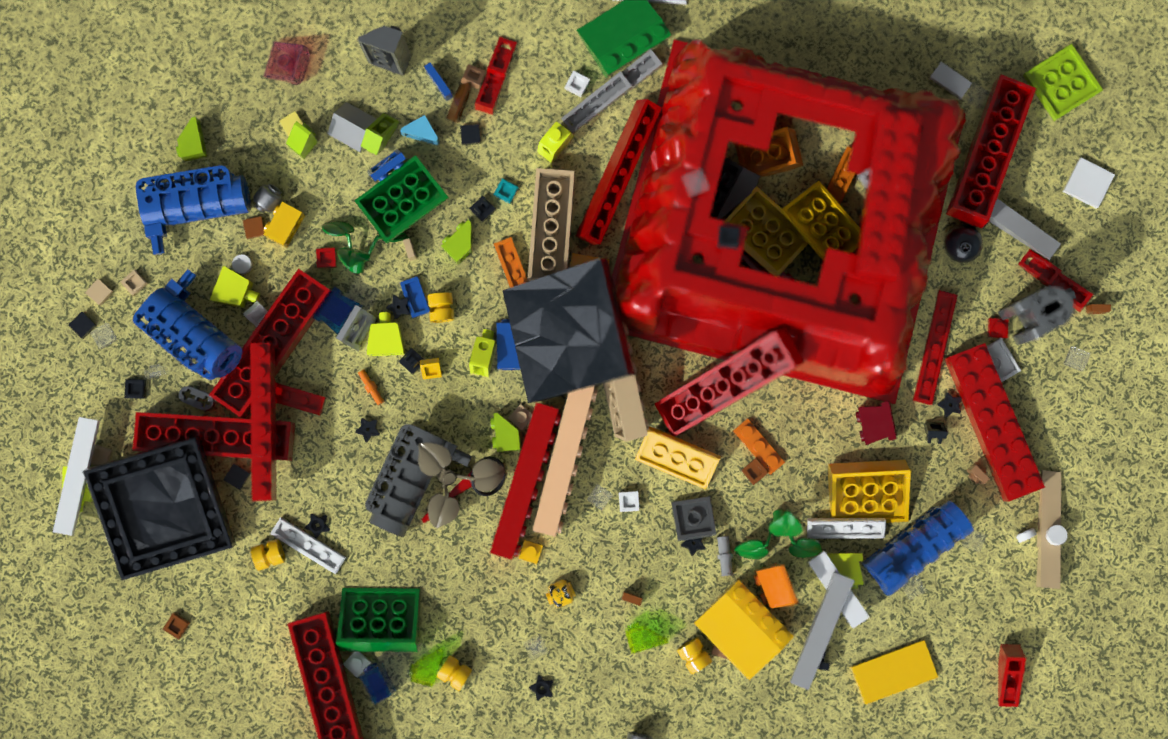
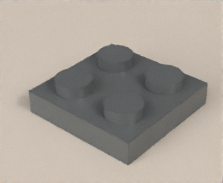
[671,496,716,541]

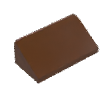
[446,83,471,123]

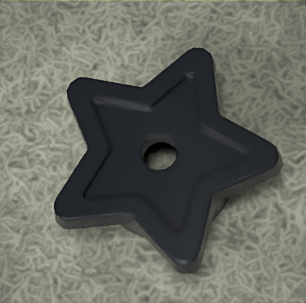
[386,295,410,320]
[937,392,961,417]
[355,418,380,443]
[305,514,330,538]
[681,538,706,556]
[529,675,553,701]

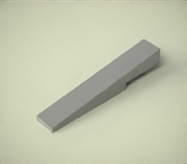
[561,49,663,133]
[989,199,1061,260]
[790,572,854,690]

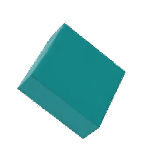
[493,178,519,204]

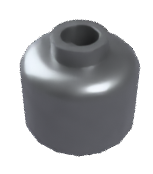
[253,184,282,213]

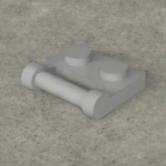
[336,305,378,351]

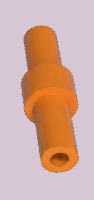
[358,369,384,405]

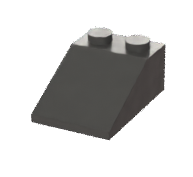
[710,157,760,220]

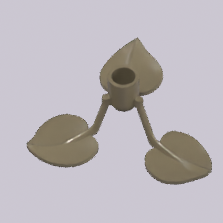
[418,443,505,528]

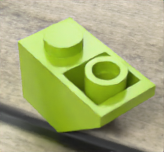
[286,121,318,159]
[441,220,472,265]
[490,413,521,452]

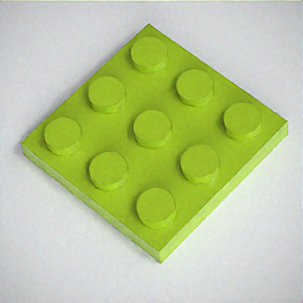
[1023,44,1103,121]

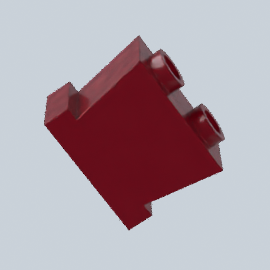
[856,401,898,445]

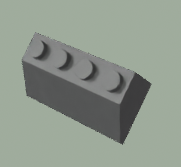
[357,25,412,76]

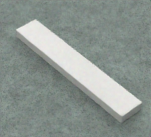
[53,417,100,536]

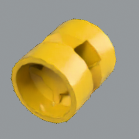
[427,292,455,323]
[250,539,286,571]
[677,637,712,674]
[436,655,473,691]

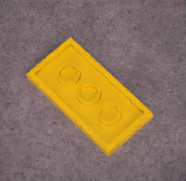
[635,426,721,489]
[851,640,938,705]

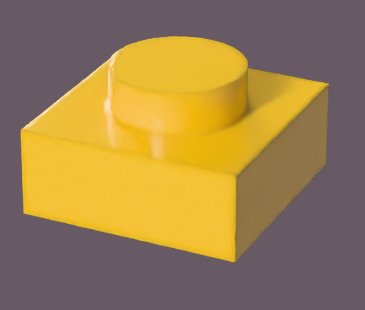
[420,358,442,380]
[519,540,543,564]

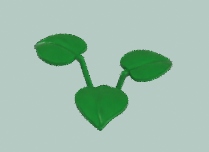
[321,221,410,274]
[734,510,823,559]

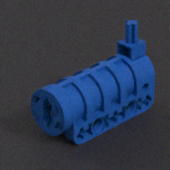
[136,166,251,255]
[133,269,242,380]
[862,500,974,596]

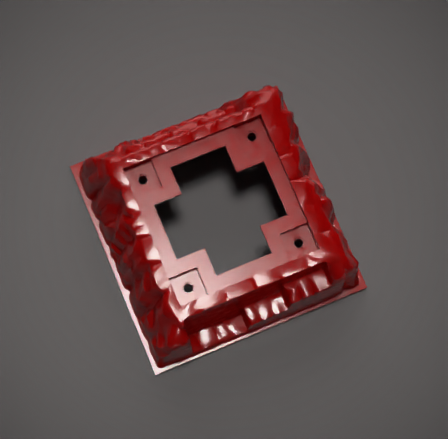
[612,39,966,405]

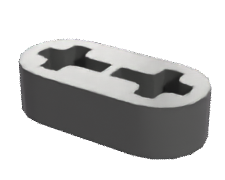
[179,386,215,411]

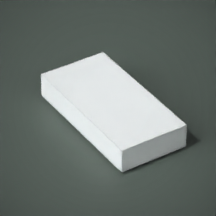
[929,62,972,99]

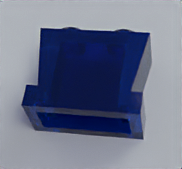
[313,287,362,335]
[360,662,397,705]

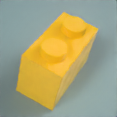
[263,202,305,248]

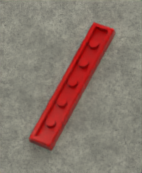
[913,290,958,405]

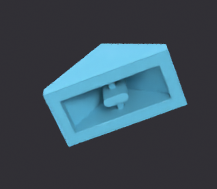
[400,115,439,146]

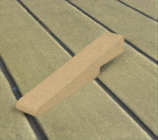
[1036,470,1061,589]

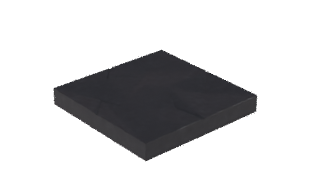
[502,258,635,403]
[83,435,236,581]

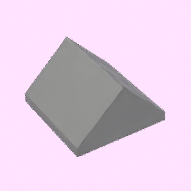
[328,102,376,152]

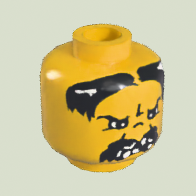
[546,579,576,608]

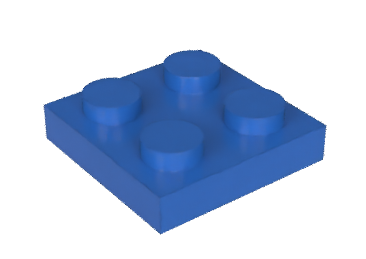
[367,149,406,181]

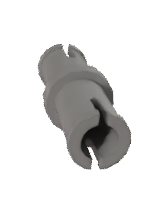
[717,536,734,576]

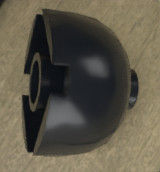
[944,224,983,263]

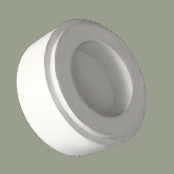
[232,255,252,274]
[1046,525,1067,545]
[1016,528,1037,543]

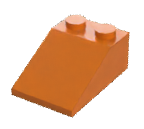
[735,127,804,177]
[753,563,798,608]

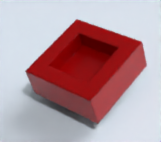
[316,248,337,269]
[987,318,1009,339]

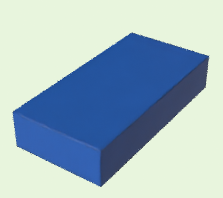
[424,63,453,101]
[400,276,430,319]

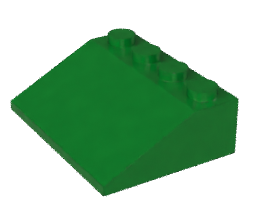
[576,0,672,78]
[354,155,449,244]
[336,588,420,652]

